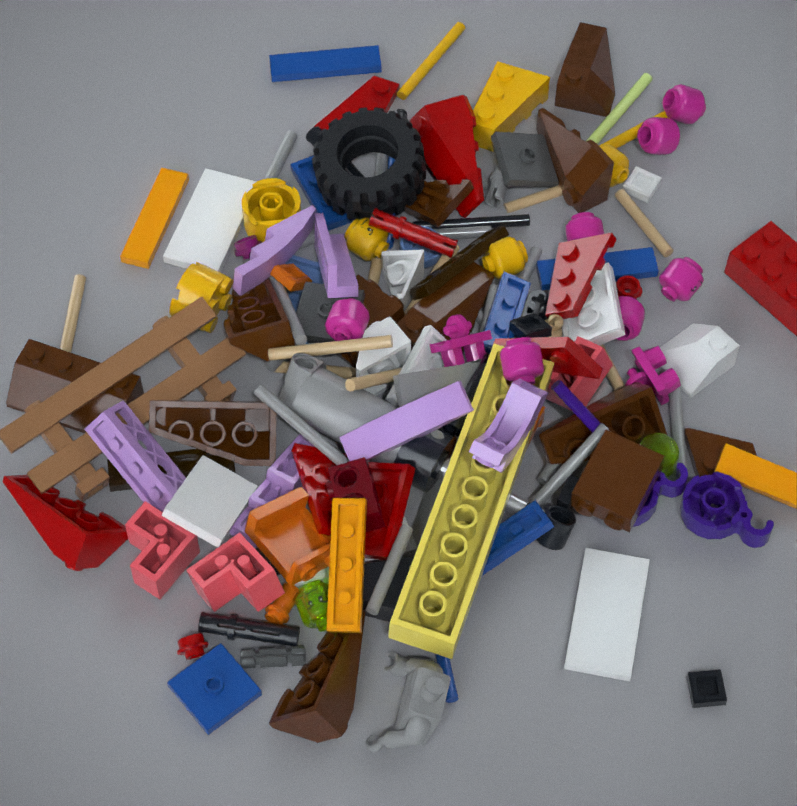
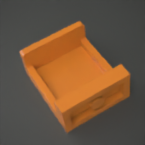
[245,487,331,586]

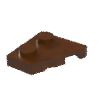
[404,179,474,228]
[684,428,757,477]

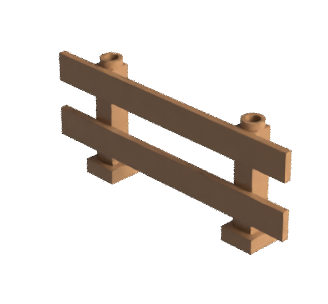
[0,297,246,502]

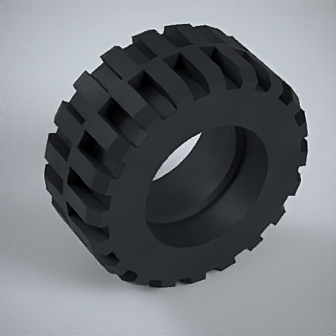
[312,107,427,221]

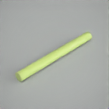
[586,73,653,144]

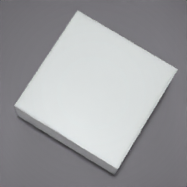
[623,166,662,203]

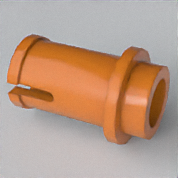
[265,583,302,625]

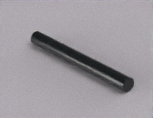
[413,214,530,229]

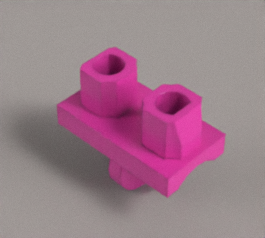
[430,315,492,367]
[625,346,681,406]

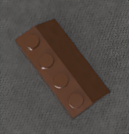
[6,339,144,433]

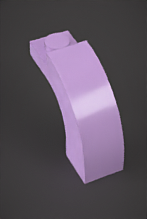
[469,378,548,473]

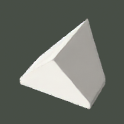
[381,250,424,311]

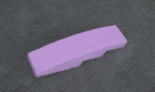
[233,205,316,296]
[339,381,474,461]
[230,434,315,548]

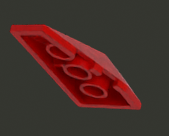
[409,95,484,218]
[2,475,128,571]

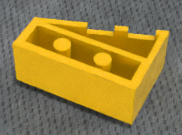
[473,61,550,152]

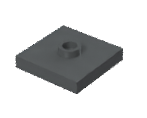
[491,132,559,188]
[293,282,365,343]

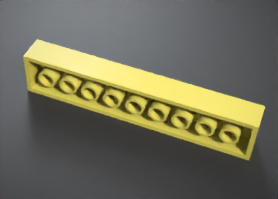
[388,344,554,659]

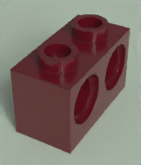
[326,457,386,532]

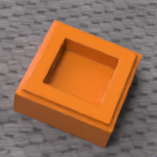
[270,263,312,291]

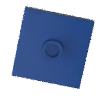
[167,643,262,735]

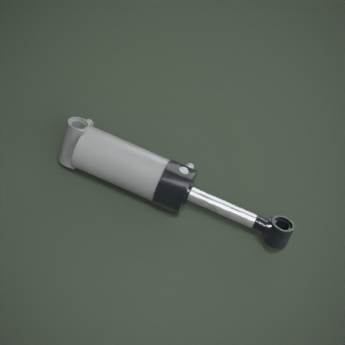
[278,353,576,550]

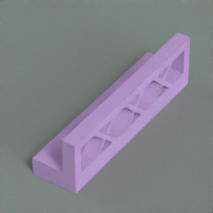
[314,213,358,298]
[85,400,186,512]

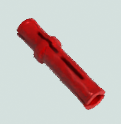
[369,208,458,258]

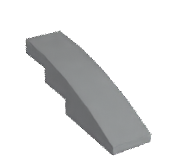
[393,362,480,407]

